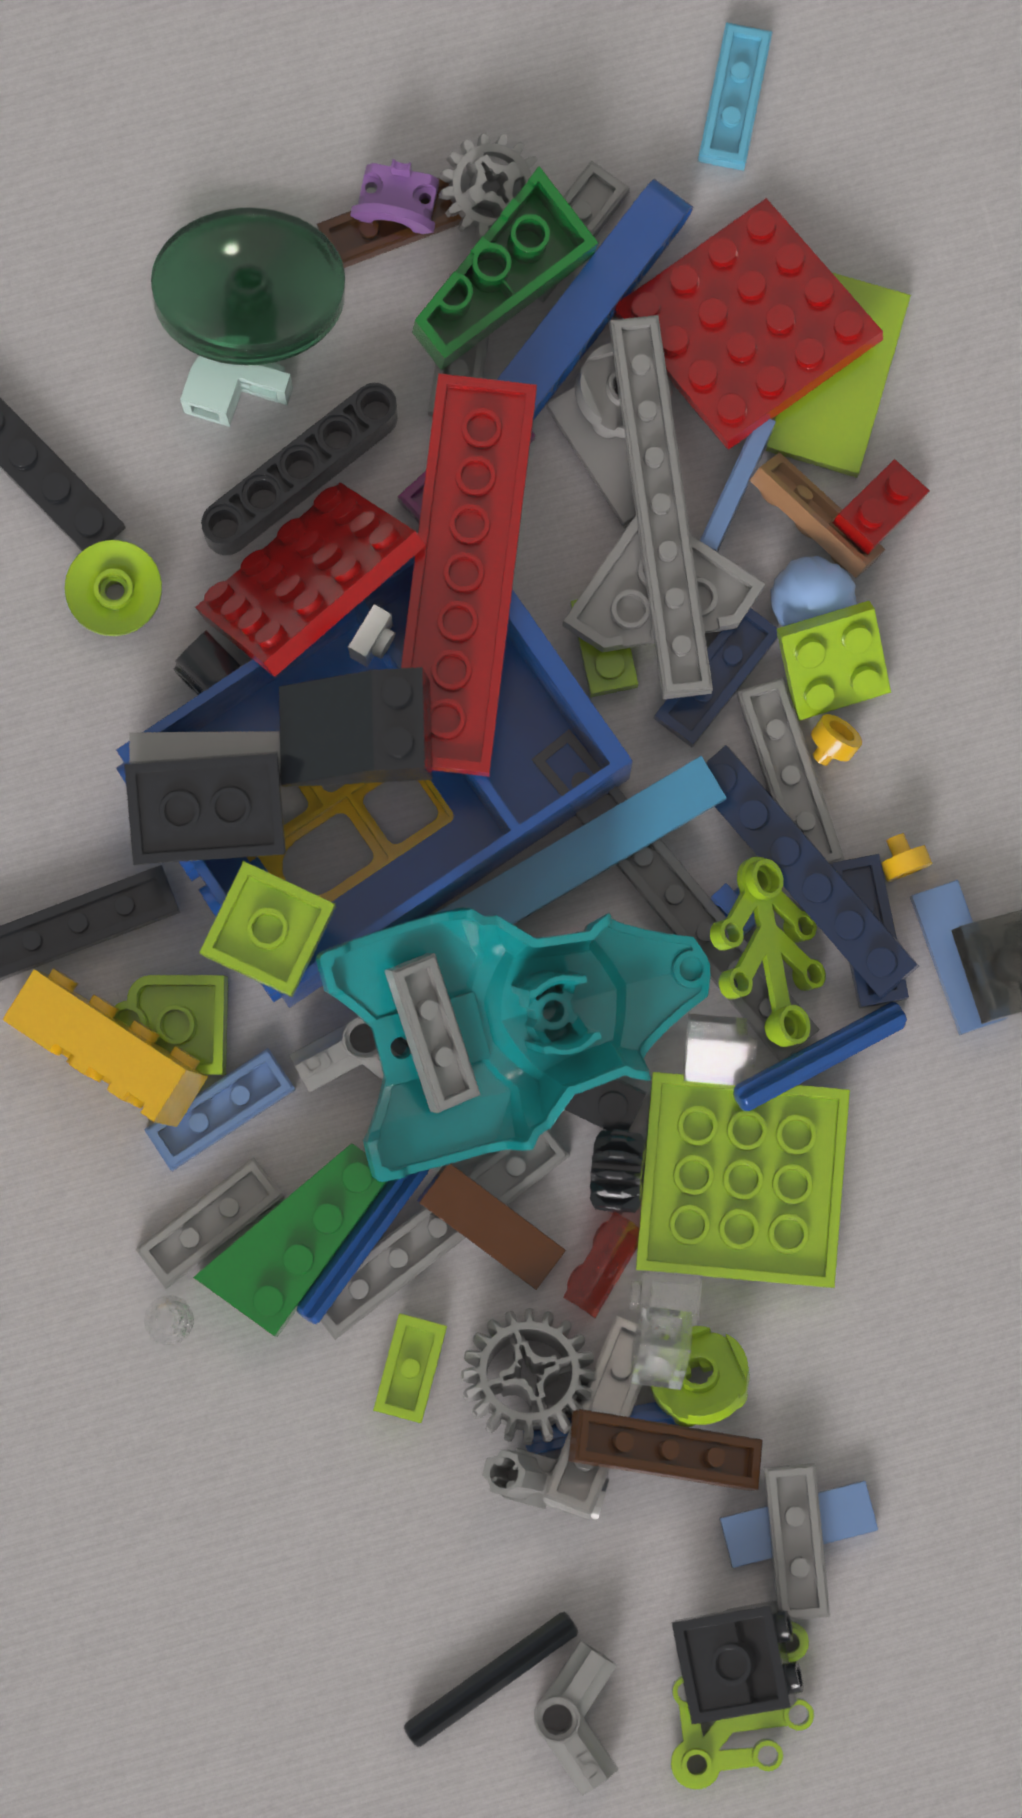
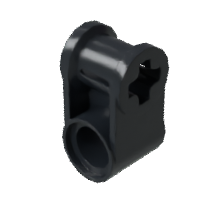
[174,630,241,695]

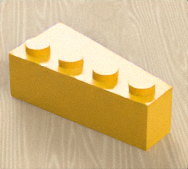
[2,968,208,1127]

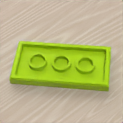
[765,272,911,478]

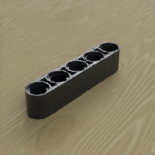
[201,383,398,556]

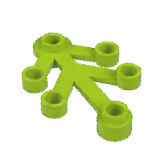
[710,856,826,1047]
[671,1621,814,1790]

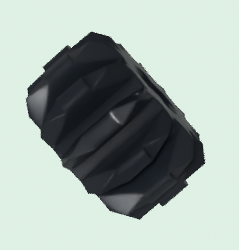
[590,1129,646,1214]

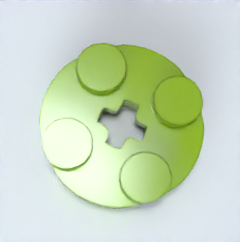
[648,1326,750,1427]

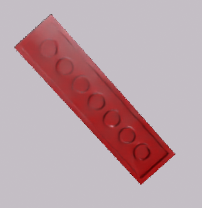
[401,373,537,777]

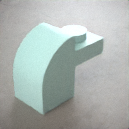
[180,340,293,427]

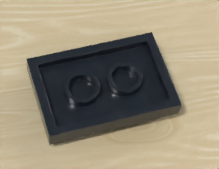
[124,751,286,865]

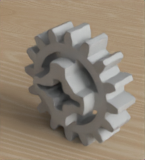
[439,133,537,239]

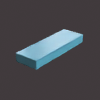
[698,22,772,171]

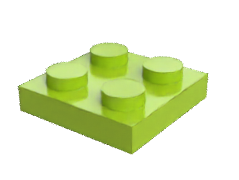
[776,600,891,721]
[199,861,336,997]

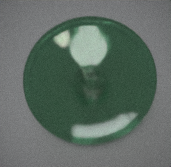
[151,208,345,365]

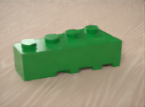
[412,166,598,371]
[193,1143,388,1337]

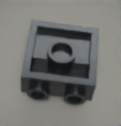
[672,1600,803,1725]

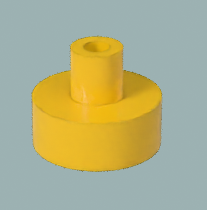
[811,714,862,766]
[881,833,933,882]

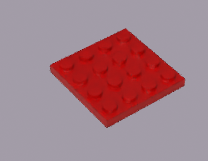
[615,198,883,450]
[195,482,426,677]

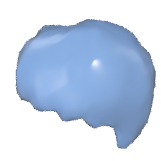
[770,556,857,627]

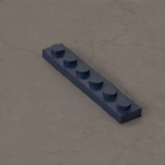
[706,745,919,999]

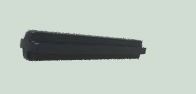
[404,1612,578,1747]

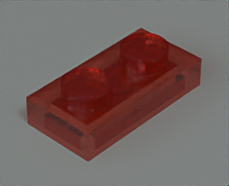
[563,1211,639,1318]

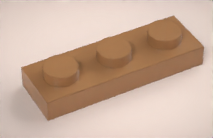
[749,452,886,578]

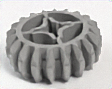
[461,1308,597,1445]

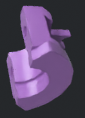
[350,159,439,234]

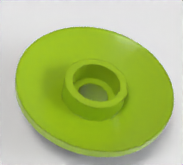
[64,540,162,636]

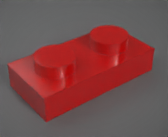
[832,459,930,555]

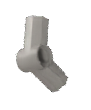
[289,1017,408,1092]
[482,1448,609,1521]
[534,1640,618,1795]

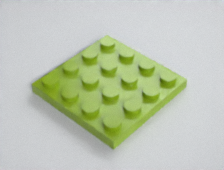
[635,1072,850,1288]

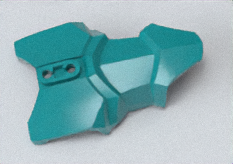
[316,907,711,1182]

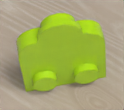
[115,975,228,1075]

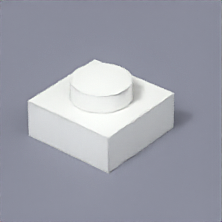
[348,604,396,667]

